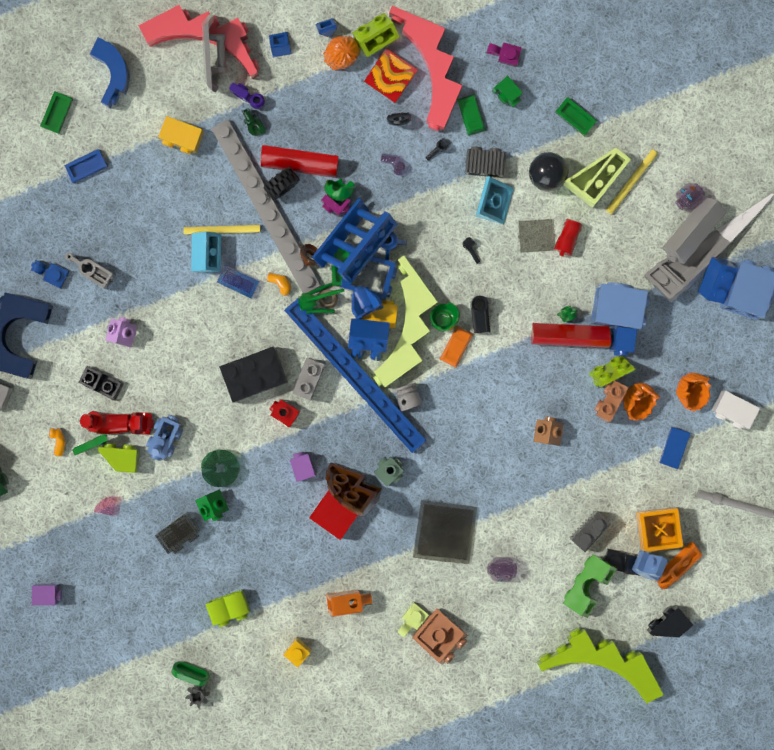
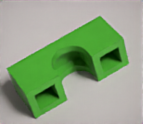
[563,554,618,618]

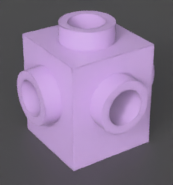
[105,317,137,347]

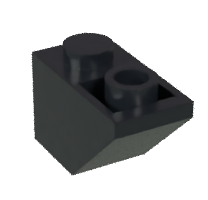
[647,605,693,638]

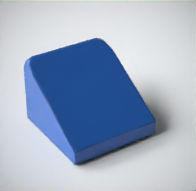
[269,32,291,58]

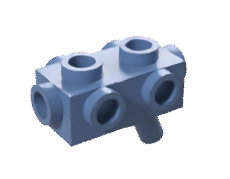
[146,415,183,461]

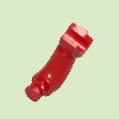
[80,411,154,435]

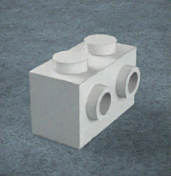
[711,391,760,430]

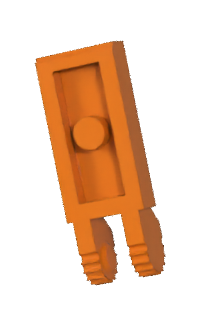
[655,541,703,589]

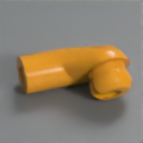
[267,273,292,296]
[49,428,66,456]

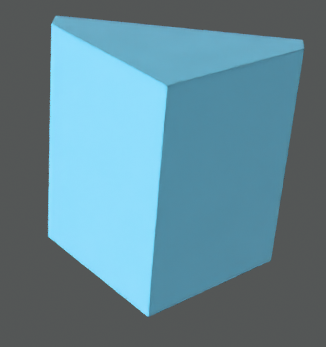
[475,176,514,225]

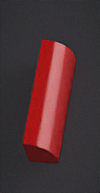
[261,145,339,178]
[531,323,611,348]

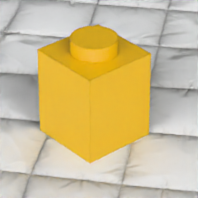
[283,637,311,668]

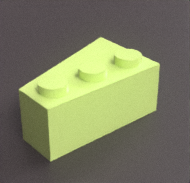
[564,148,631,207]

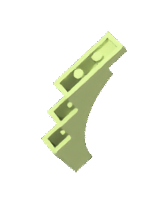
[373,256,438,387]

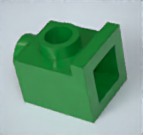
[492,75,523,108]

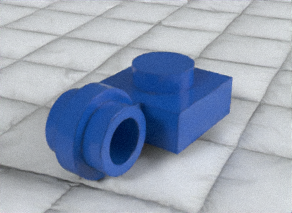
[31,260,69,289]

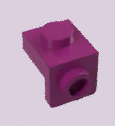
[321,195,351,217]

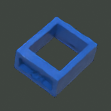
[340,253,397,300]

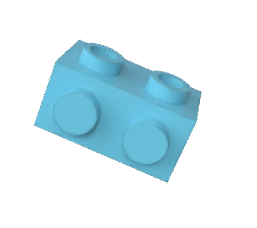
[191,232,221,273]

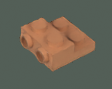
[594,380,629,423]
[412,608,468,664]

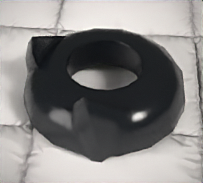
[387,112,411,126]

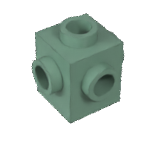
[374,456,404,486]

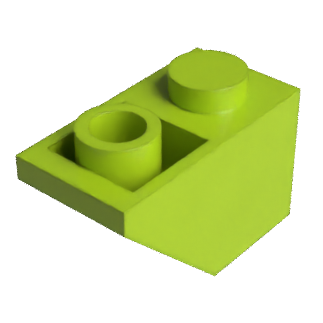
[98,443,140,473]

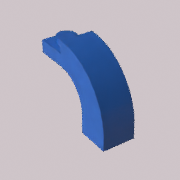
[90,37,129,109]

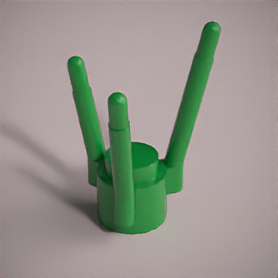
[298,283,345,314]

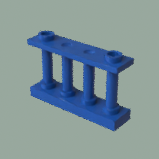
[312,198,398,284]

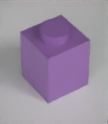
[290,451,316,482]
[32,584,62,605]

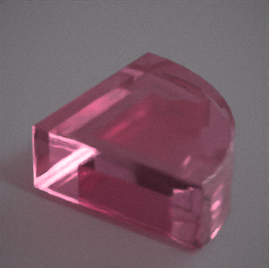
[94,496,117,516]

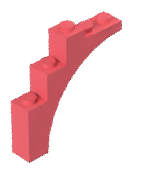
[138,5,260,79]

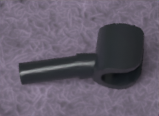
[425,138,450,161]
[463,237,481,264]

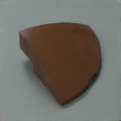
[326,462,382,516]

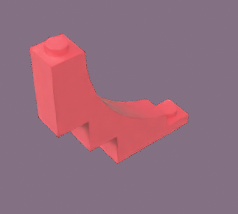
[389,6,462,132]

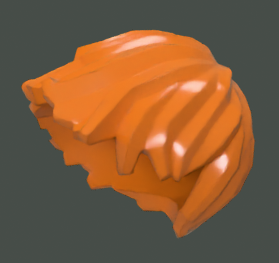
[323,36,360,70]
[676,373,711,412]
[623,383,660,421]

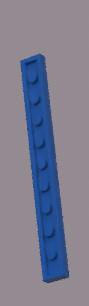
[284,298,426,453]

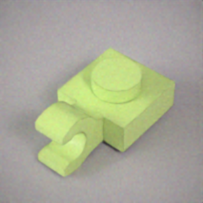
[398,603,429,637]

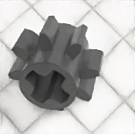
[185,685,210,708]

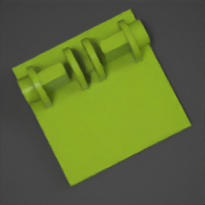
[588,356,635,387]

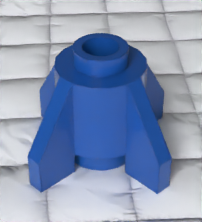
[380,232,407,261]
[351,285,384,319]

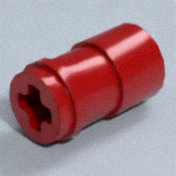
[554,219,582,257]

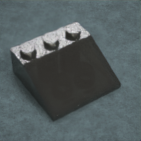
[412,499,478,564]

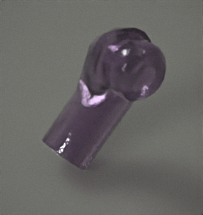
[381,153,405,176]

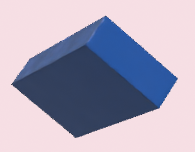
[64,149,108,183]
[659,427,690,469]

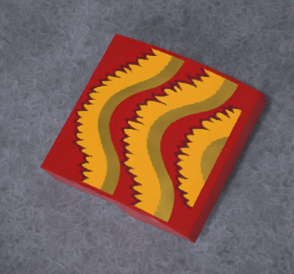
[364,48,418,103]

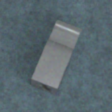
[65,253,116,289]

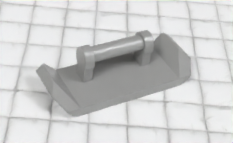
[202,14,227,93]

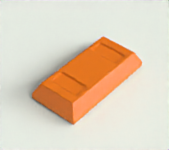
[440,326,473,368]

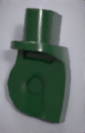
[242,108,266,136]

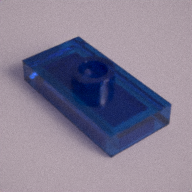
[217,265,259,299]

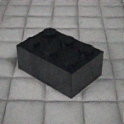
[219,346,288,403]

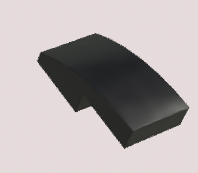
[78,366,124,401]

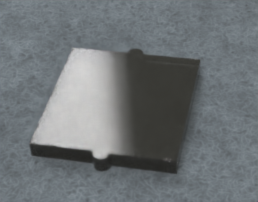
[518,219,555,253]

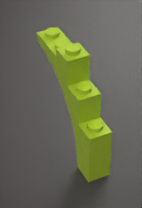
[537,627,663,704]

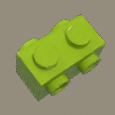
[352,13,400,57]

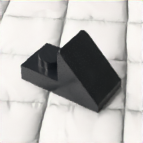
[605,548,640,576]

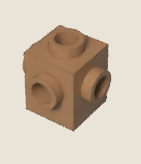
[533,416,564,446]

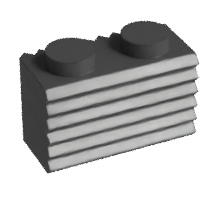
[465,146,506,178]
[570,511,611,552]

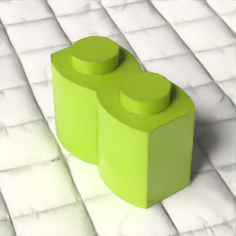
[205,589,251,627]

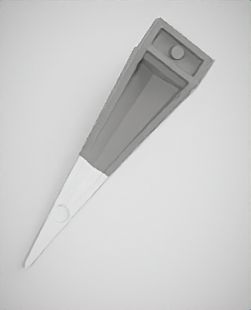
[644,193,774,302]

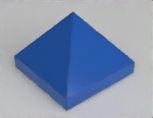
[315,18,337,37]

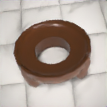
[300,244,318,267]

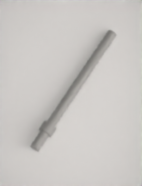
[697,490,774,518]

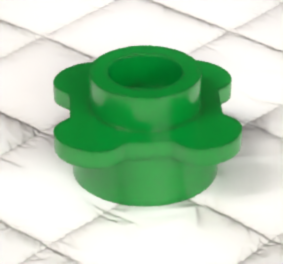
[557,306,578,322]

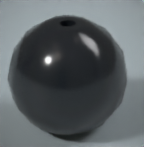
[529,152,569,192]

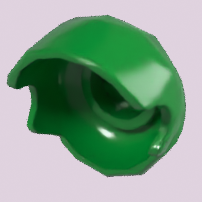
[324,178,356,201]
[430,302,460,332]

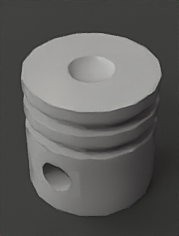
[394,382,422,411]

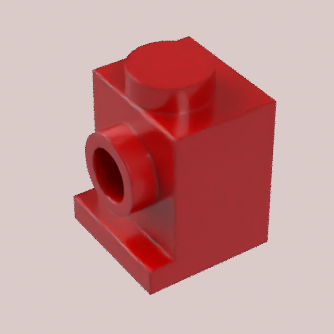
[269,399,301,428]

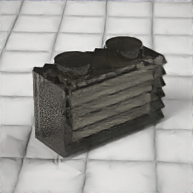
[155,512,201,554]

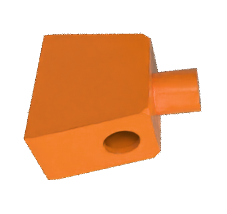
[326,590,372,617]

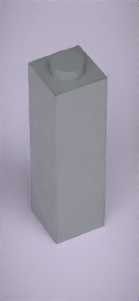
[662,197,726,264]

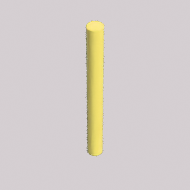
[606,150,658,215]
[184,225,261,235]

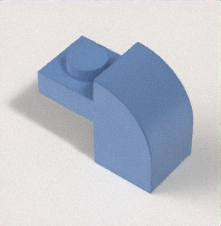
[632,551,668,581]

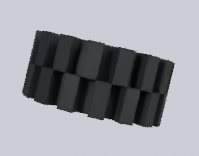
[263,167,300,200]

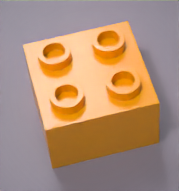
[636,507,683,552]

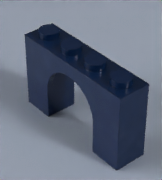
[0,292,53,379]

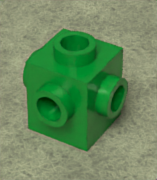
[195,489,229,521]

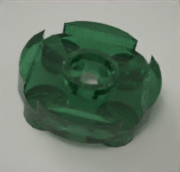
[201,449,240,487]

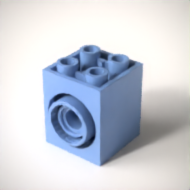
[719,259,774,320]
[590,282,650,331]

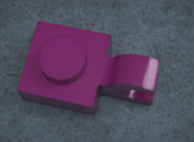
[486,42,522,67]

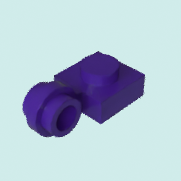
[229,83,265,109]

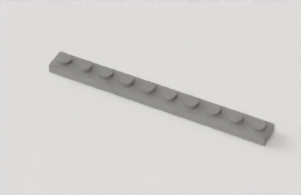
[211,119,320,293]

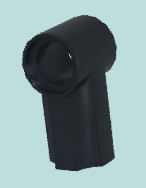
[470,295,491,334]

